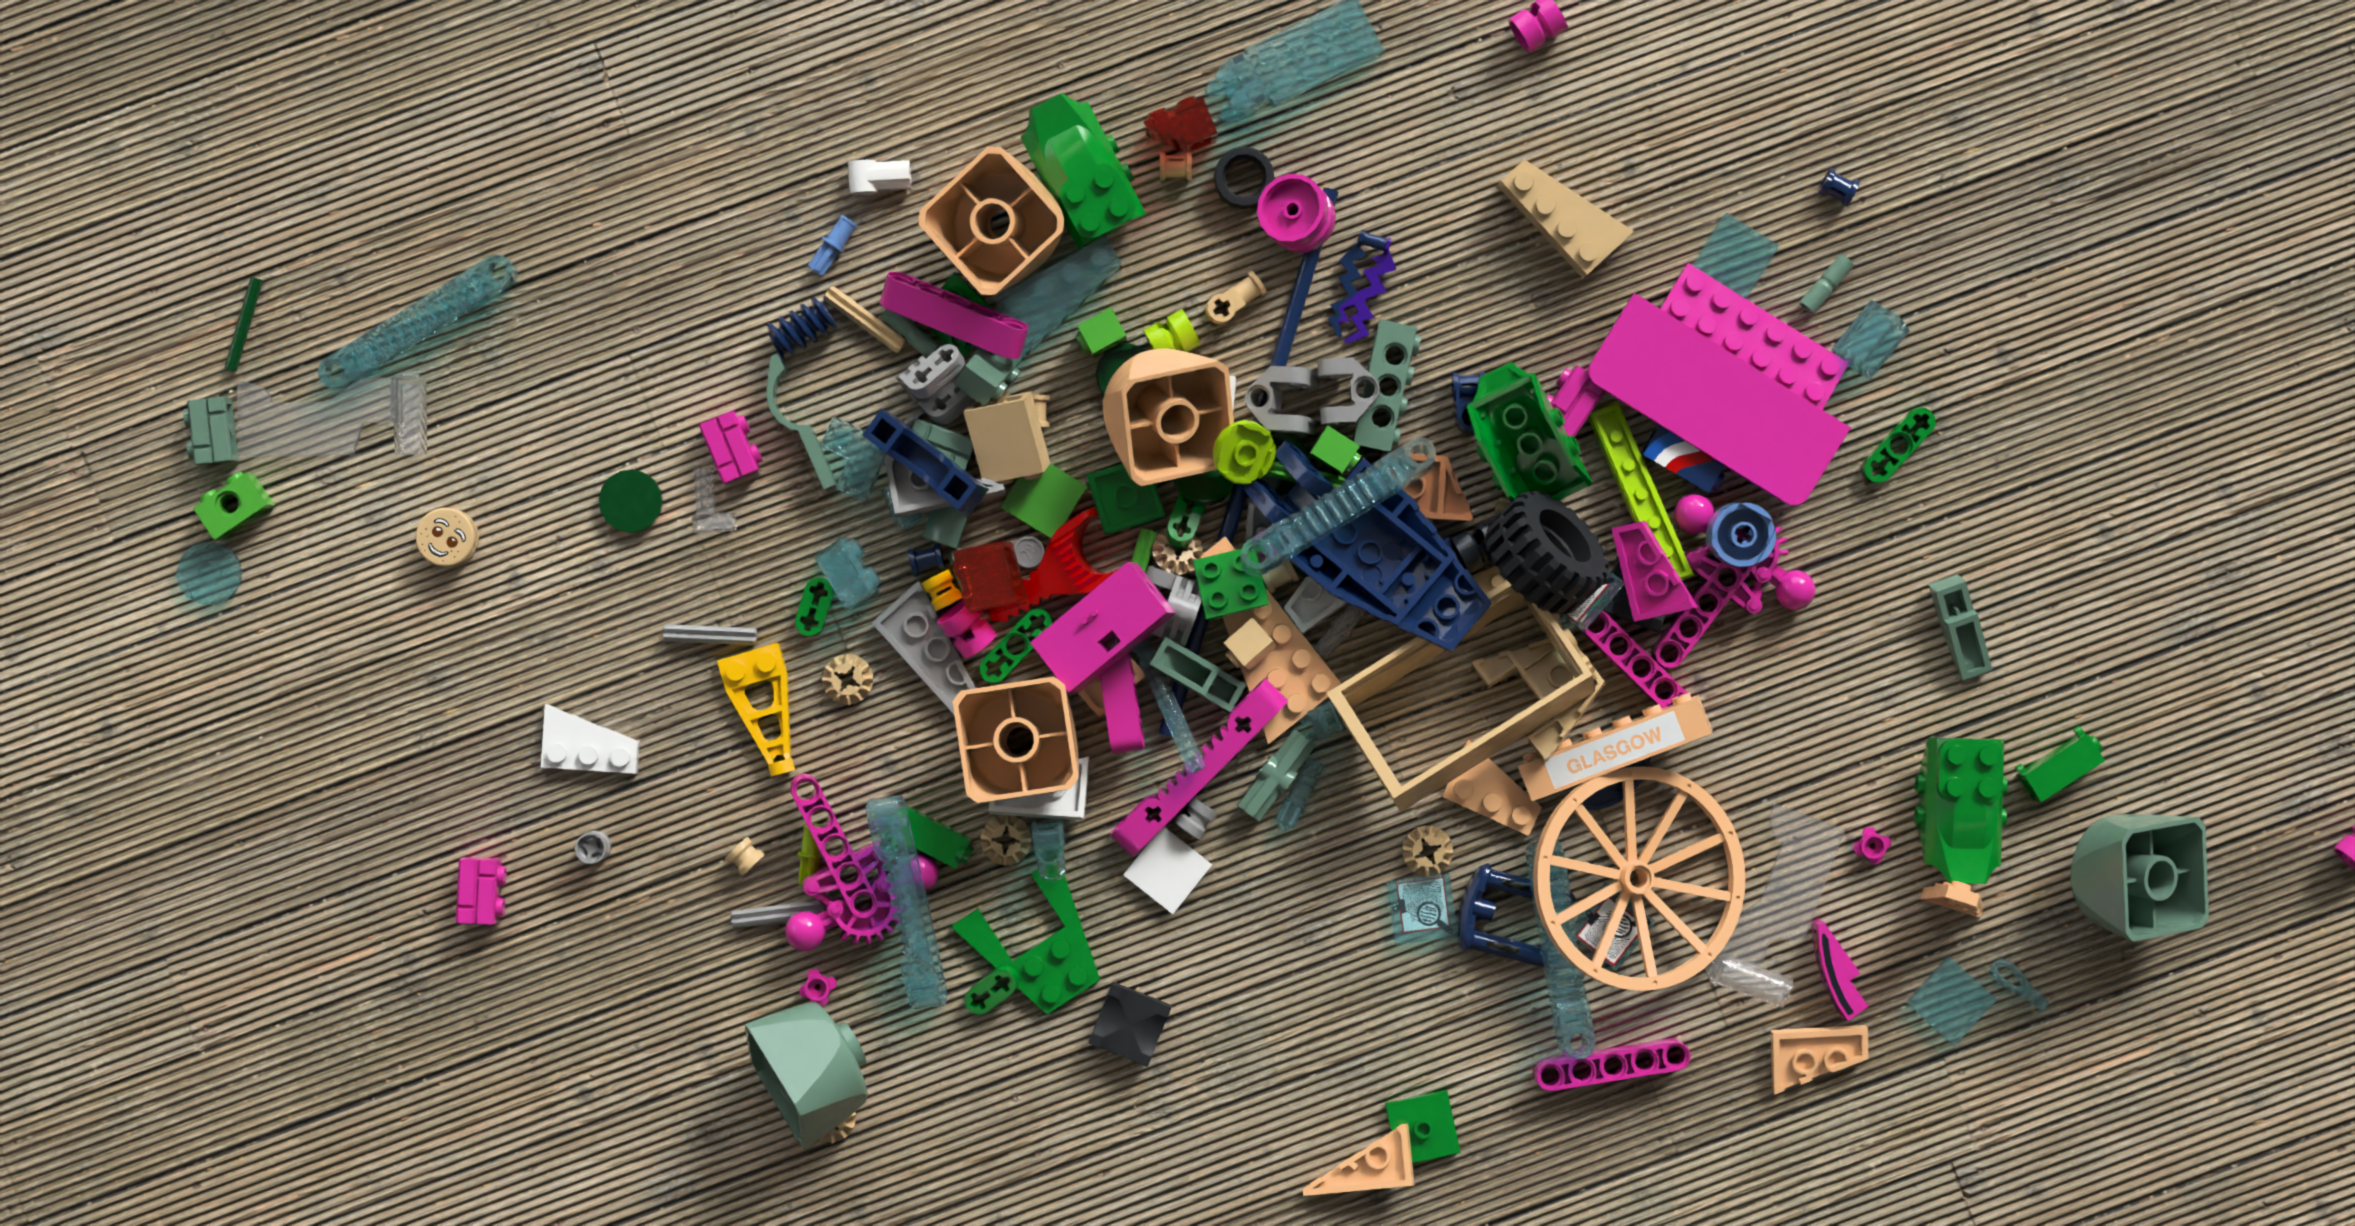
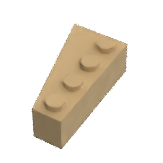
[1497,159,1634,279]

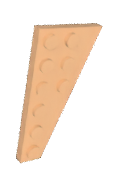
[1200,536,1342,744]

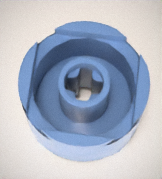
[1706,502,1776,567]

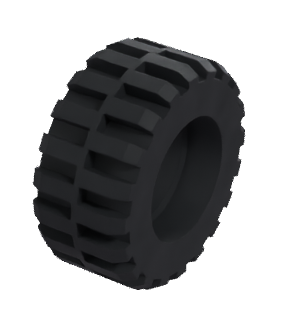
[1486,491,1608,614]

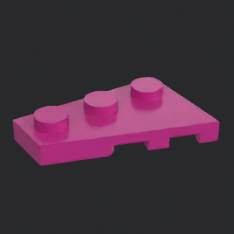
[1612,521,1698,622]

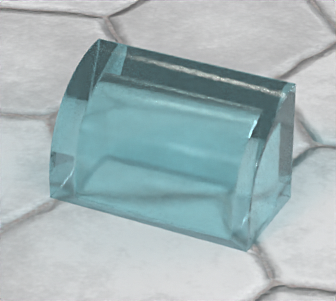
[1832,300,1910,380]

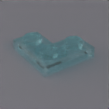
[820,417,887,502]

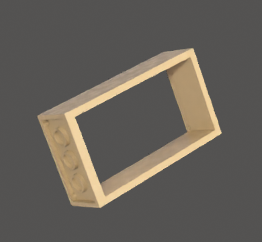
[1327,581,1597,813]

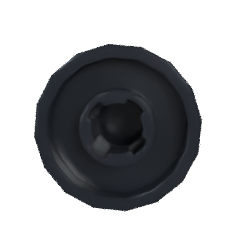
[1450,519,1493,574]

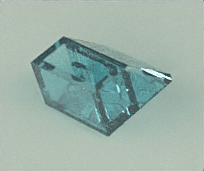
[814,536,883,611]

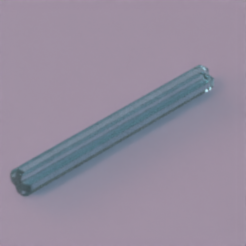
[1133,637,1205,774]

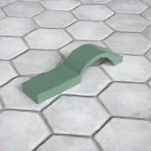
[766,353,838,491]

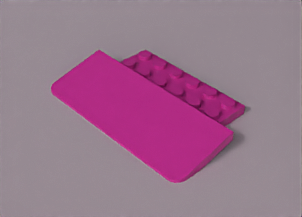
[1588,263,1851,506]

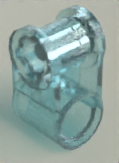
[1031,819,1066,881]

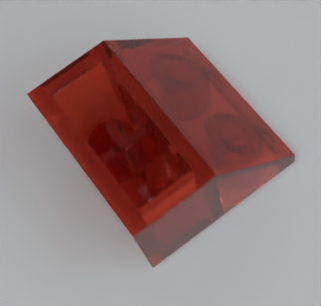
[1144,96,1218,153]
[953,541,1029,614]

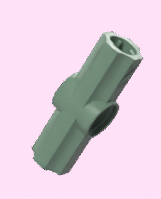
[1238,729,1316,821]

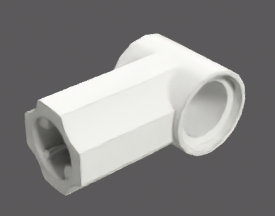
[848,160,912,195]

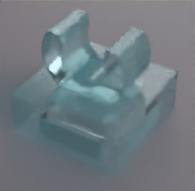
[1301,701,1343,741]

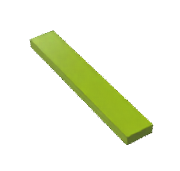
[1588,403,1694,581]

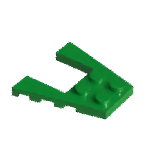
[951,856,1100,1014]

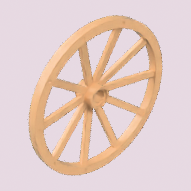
[1533,766,1746,991]

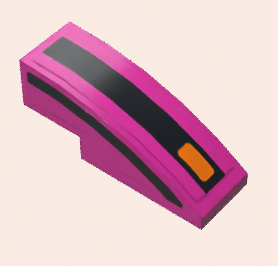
[1812,919,1869,1021]

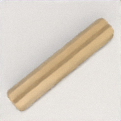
[823,286,906,353]

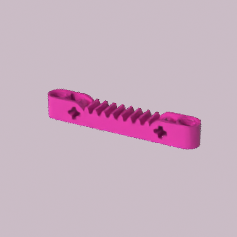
[1109,678,1288,857]

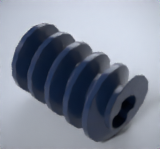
[767,297,839,361]

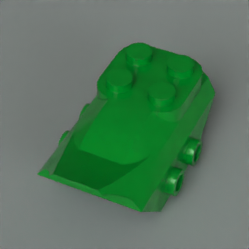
[1020,93,1146,250]
[1467,362,1593,502]
[1914,737,2008,884]

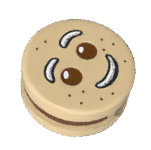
[416,508,479,567]

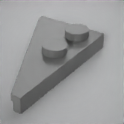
[884,456,1006,518]

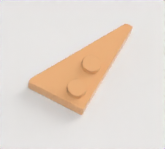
[1303,1124,1415,1196]

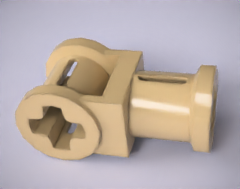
[1205,270,1267,324]

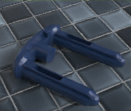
[1457,863,1575,968]

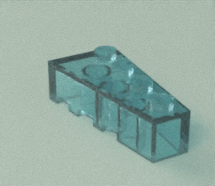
[995,236,1122,356]

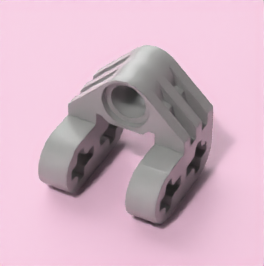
[896,344,976,426]
[1317,357,1380,426]
[1244,366,1319,436]
[1145,565,1202,646]

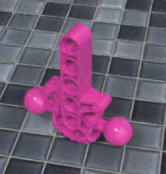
[1652,494,1816,668]
[785,773,939,951]

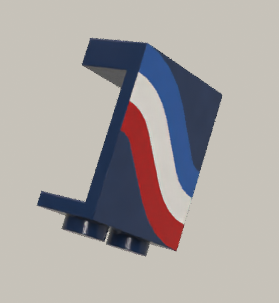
[1641,424,1725,494]

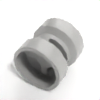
[1174,797,1218,840]
[575,830,611,864]

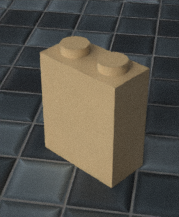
[964,391,1051,485]

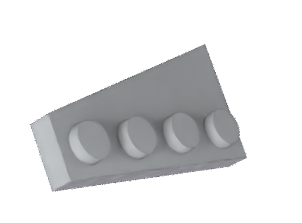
[872,580,976,714]

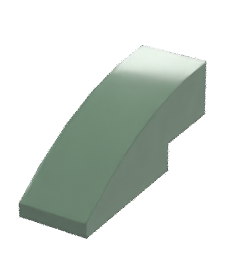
[1928,574,1993,681]
[1149,636,1246,713]

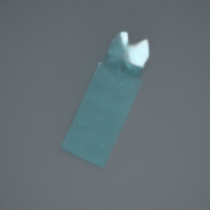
[1205,0,1385,123]

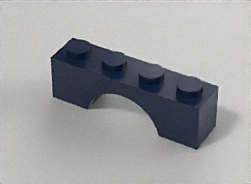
[862,409,989,515]

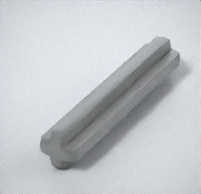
[663,624,757,645]
[731,900,825,928]

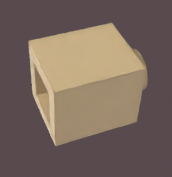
[1224,618,1277,671]

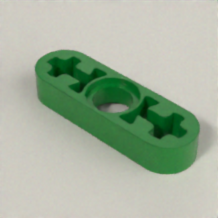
[1861,408,1936,483]
[979,609,1052,683]

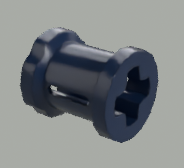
[1818,168,1860,207]
[908,543,945,577]

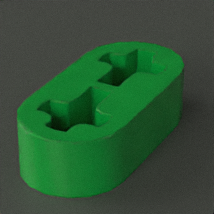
[1166,495,1205,548]
[795,577,834,636]
[964,965,1020,1015]

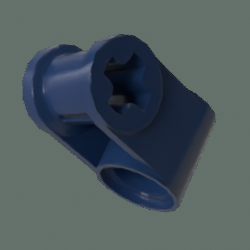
[1451,371,1485,434]

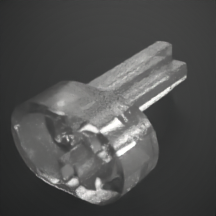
[692,467,737,533]

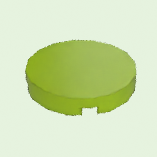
[1213,420,1276,485]

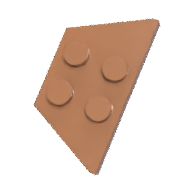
[1376,452,1474,522]

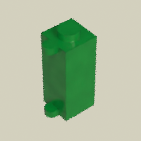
[2015,726,2105,802]
[888,804,974,869]

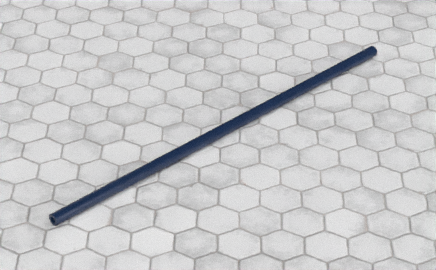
[1158,187,1339,737]

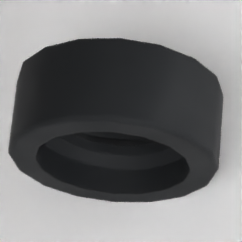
[1214,146,1275,209]

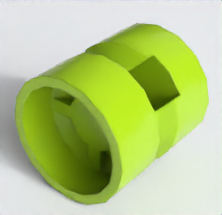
[1143,309,1201,352]

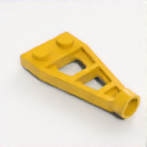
[717,643,795,777]

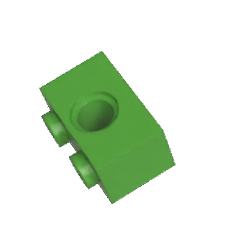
[1075,307,1127,358]
[1308,425,1361,475]
[193,472,275,541]

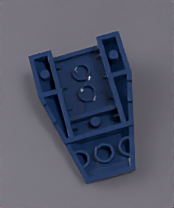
[1282,458,1492,652]

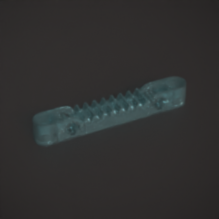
[318,255,518,390]
[1240,438,1436,576]
[866,795,947,1009]
[1525,837,1595,1059]

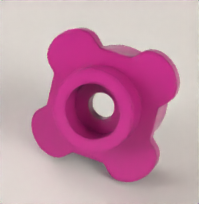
[1853,827,1891,864]
[799,969,837,1006]

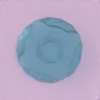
[176,542,243,605]

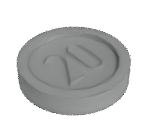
[1013,536,1045,568]

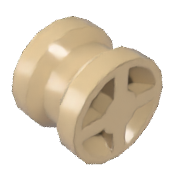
[725,836,765,877]

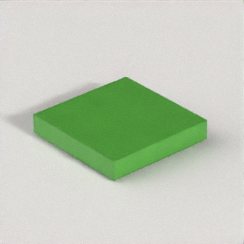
[1000,464,1088,538]

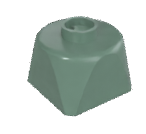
[2071,814,2209,942]
[744,1002,868,1150]

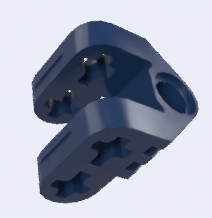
[1243,440,1333,532]

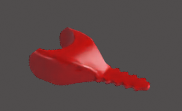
[989,507,1118,623]

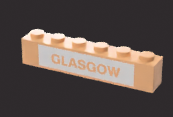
[1518,693,1713,802]

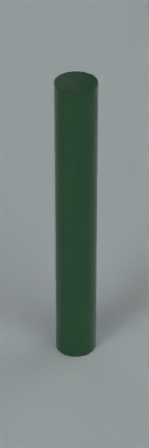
[224,277,263,372]

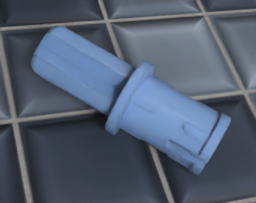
[808,215,858,276]

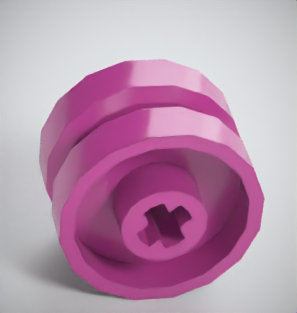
[1257,174,1336,253]

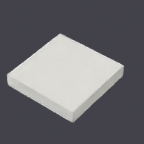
[1123,826,1212,914]

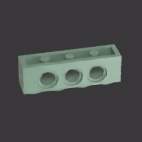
[1353,319,1421,453]

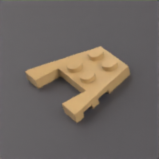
[1472,638,1605,762]

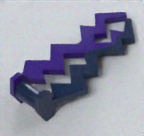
[1328,229,1396,343]

